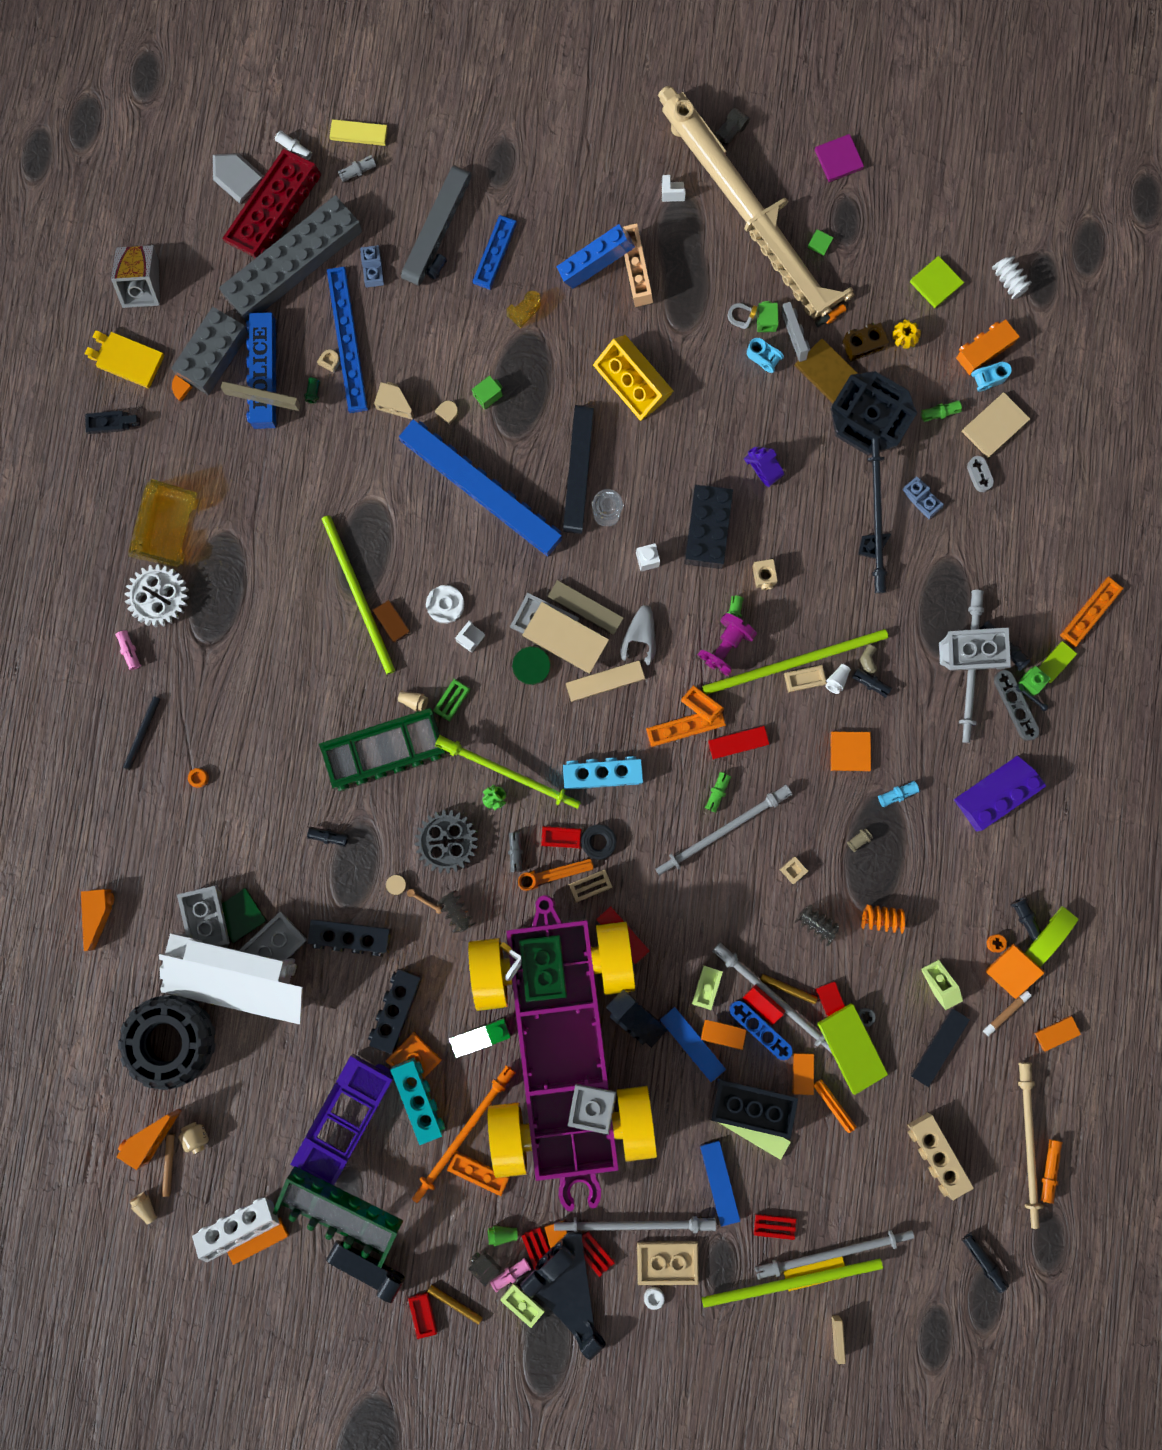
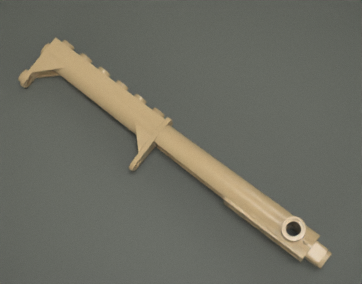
[658,86,855,320]

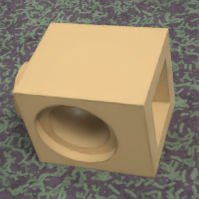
[752,559,777,590]

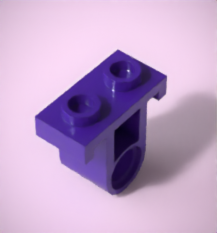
[744,446,784,487]

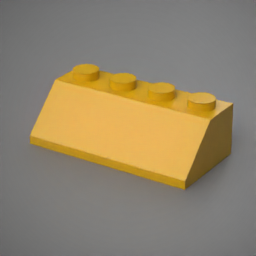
[593,335,674,421]

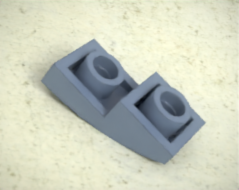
[360,245,384,287]
[903,476,944,519]

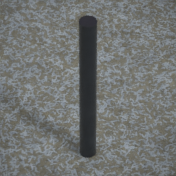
[123,696,161,770]

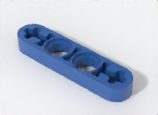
[729,1000,792,1060]

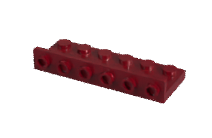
[222,149,321,258]

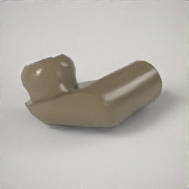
[860,644,877,674]

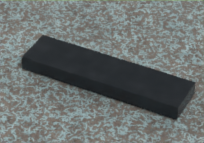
[910,1008,970,1088]

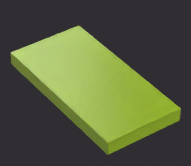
[817,1004,888,1095]

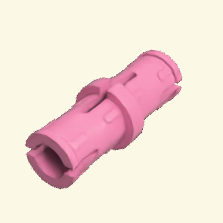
[115,630,141,670]
[490,1258,531,1292]

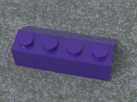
[954,756,1046,832]

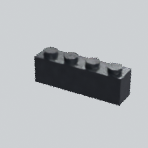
[606,989,667,1048]

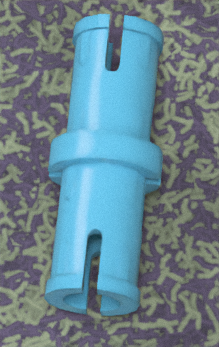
[878,781,919,807]

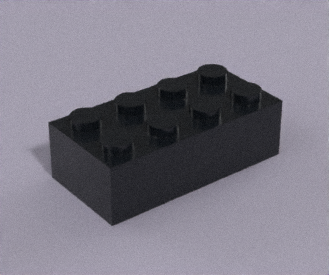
[684,484,733,569]
[708,1079,799,1139]

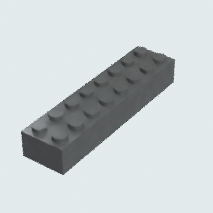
[219,195,362,322]

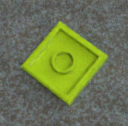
[910,256,964,308]

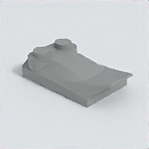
[939,628,1011,670]
[177,885,230,948]

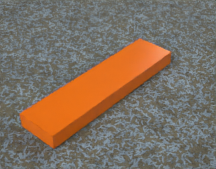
[1059,576,1124,647]
[646,713,726,748]

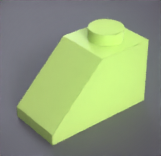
[921,960,963,1010]

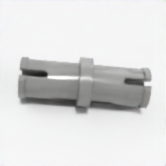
[338,155,376,183]

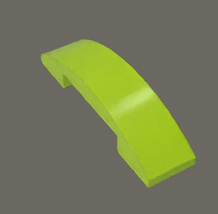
[1023,906,1078,967]

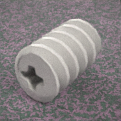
[992,256,1032,300]

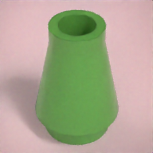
[488,1225,518,1246]

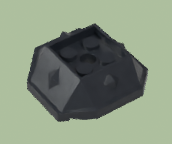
[830,371,917,456]

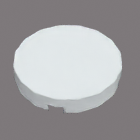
[426,585,465,624]

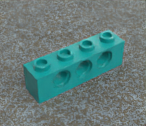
[391,1057,445,1146]

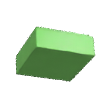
[807,229,833,256]

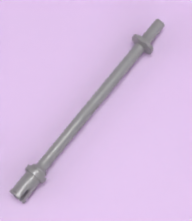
[959,590,984,743]
[655,784,792,876]
[712,942,832,1053]
[554,1216,716,1233]
[755,1230,914,1280]

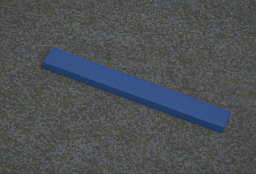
[327,266,368,414]

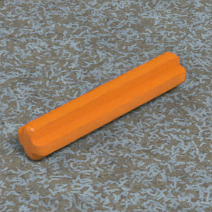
[814,1079,856,1133]

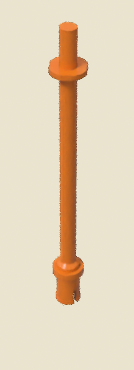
[412,1065,516,1203]

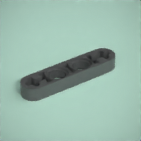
[994,670,1039,741]

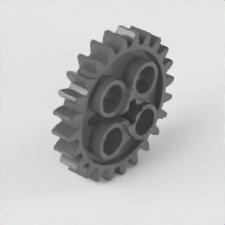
[414,810,478,874]

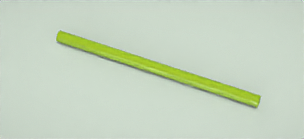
[322,515,395,675]
[701,1259,883,1308]

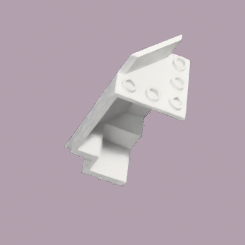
[159,933,303,1024]

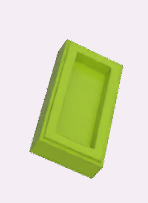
[1038,641,1077,683]

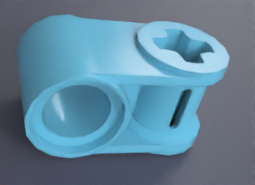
[747,338,784,373]
[971,362,1012,392]

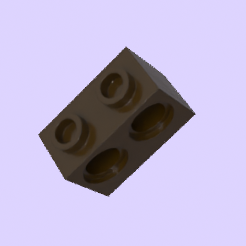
[842,322,889,362]

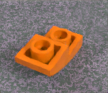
[701,1020,746,1050]

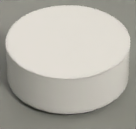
[644,1287,664,1310]

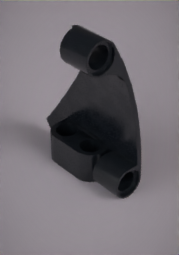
[520,1232,606,1360]

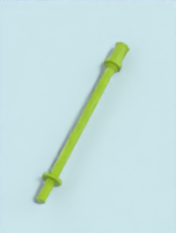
[435,735,581,809]

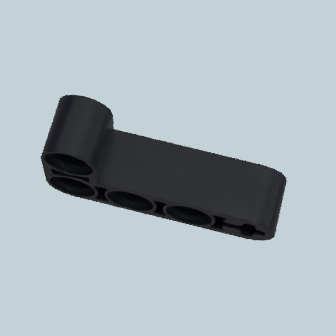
[326,1240,405,1303]

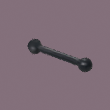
[1016,684,1048,711]

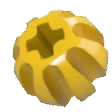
[892,320,921,349]

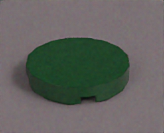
[512,646,551,685]

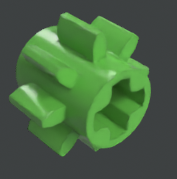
[482,785,506,810]

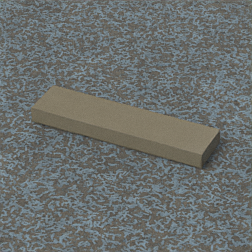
[221,381,300,411]
[548,580,624,635]

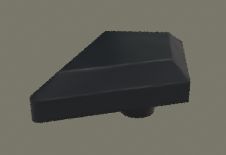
[858,533,891,559]

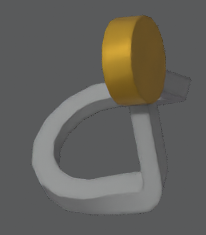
[728,303,757,329]

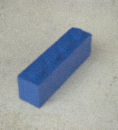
[556,224,635,289]

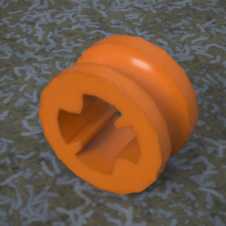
[986,935,1007,952]

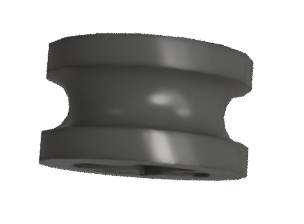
[857,1008,875,1027]

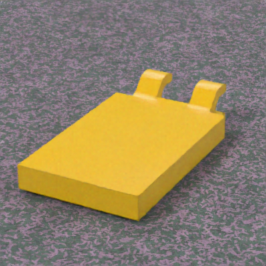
[85,330,165,389]

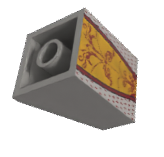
[111,245,160,308]

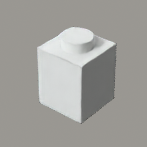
[636,544,660,571]

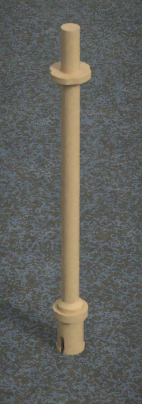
[1018,1062,1044,1229]

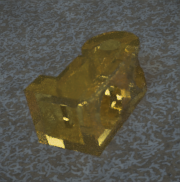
[506,291,541,328]

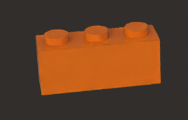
[956,319,1020,376]

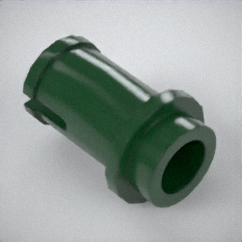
[304,378,320,404]

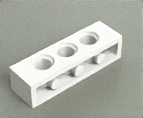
[192,1198,280,1262]

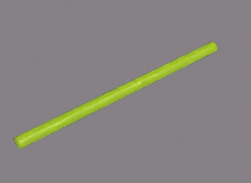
[702,629,888,695]

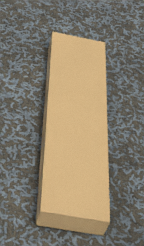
[566,661,645,702]

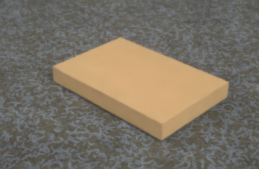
[962,392,1030,458]
[637,1241,699,1285]

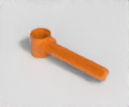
[518,859,593,891]

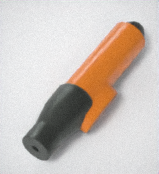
[815,304,848,327]

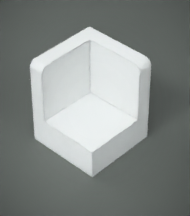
[662,175,685,202]
[455,620,485,653]

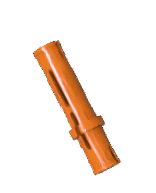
[1040,1139,1063,1204]

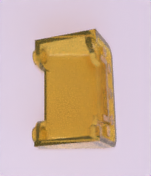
[128,479,199,567]

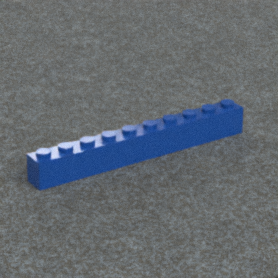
[399,420,562,557]

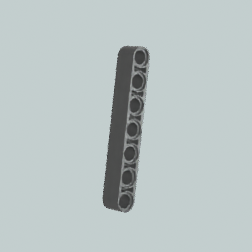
[401,165,471,286]

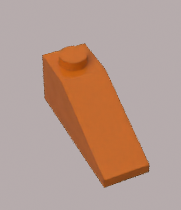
[81,889,114,951]

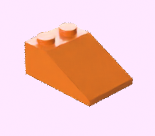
[116,1109,181,1170]

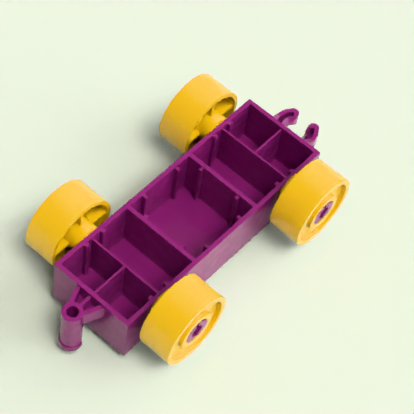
[468,895,657,1211]

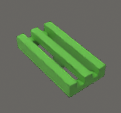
[433,679,471,722]

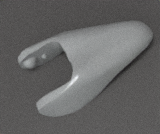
[620,605,656,665]

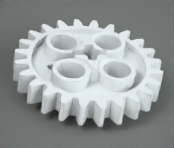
[125,564,189,627]

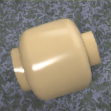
[178,1122,209,1154]

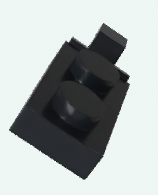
[85,411,140,434]

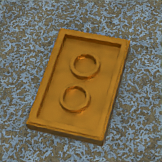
[794,339,858,403]

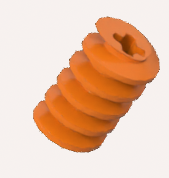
[861,905,905,934]

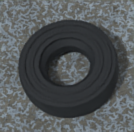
[581,824,617,860]

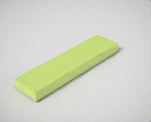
[718,1122,790,1160]

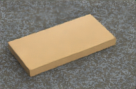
[522,602,609,674]

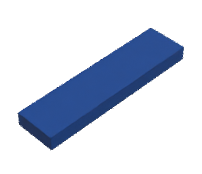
[473,215,517,290]
[659,1007,726,1082]
[700,1140,740,1227]

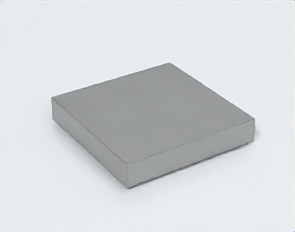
[568,1084,616,1135]

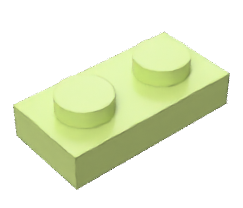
[692,965,723,1010]
[500,1283,545,1328]

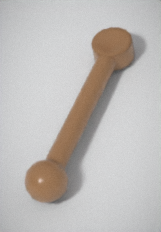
[407,889,443,914]

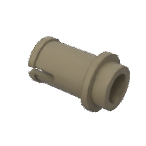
[847,828,873,852]

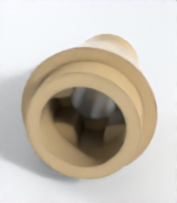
[398,691,428,712]
[129,1192,157,1225]

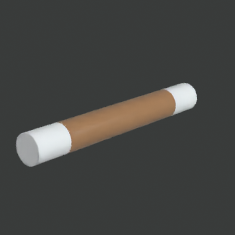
[983,990,1031,1037]

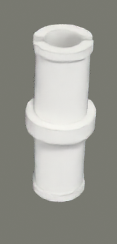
[275,130,312,161]

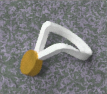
[500,942,521,981]

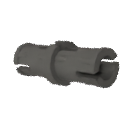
[508,832,523,872]

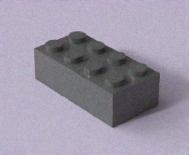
[171,307,249,395]

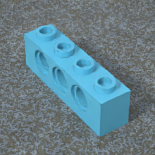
[563,756,643,790]

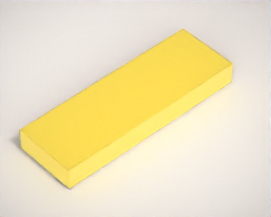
[330,120,388,146]

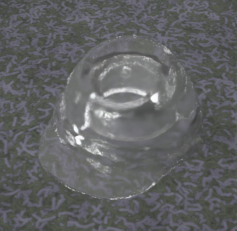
[592,489,624,526]

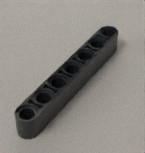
[563,405,594,534]

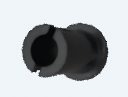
[426,254,447,279]

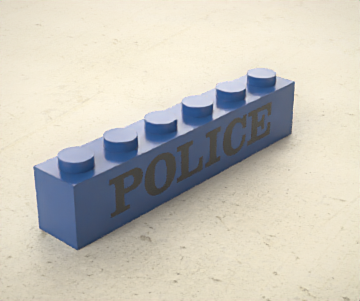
[246,313,276,429]

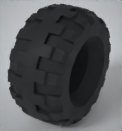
[118,995,216,1090]

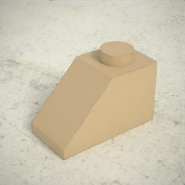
[374,382,414,420]

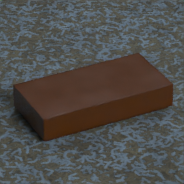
[373,600,410,643]

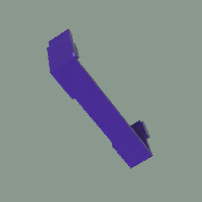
[290,1054,394,1185]

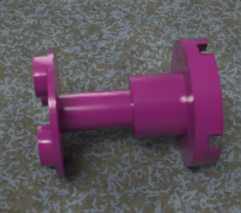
[697,613,757,676]

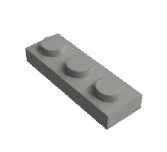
[782,302,810,362]

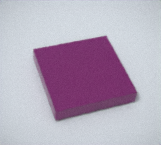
[815,134,864,182]

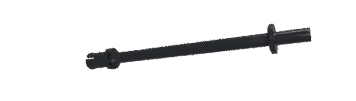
[867,438,888,593]

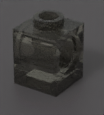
[468,1250,501,1287]

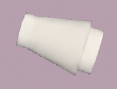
[826,664,851,694]

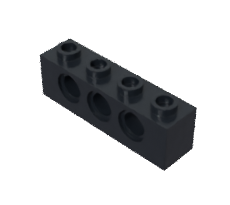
[307,920,392,957]
[368,969,422,1054]

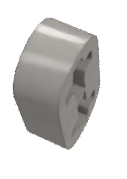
[967,456,993,492]

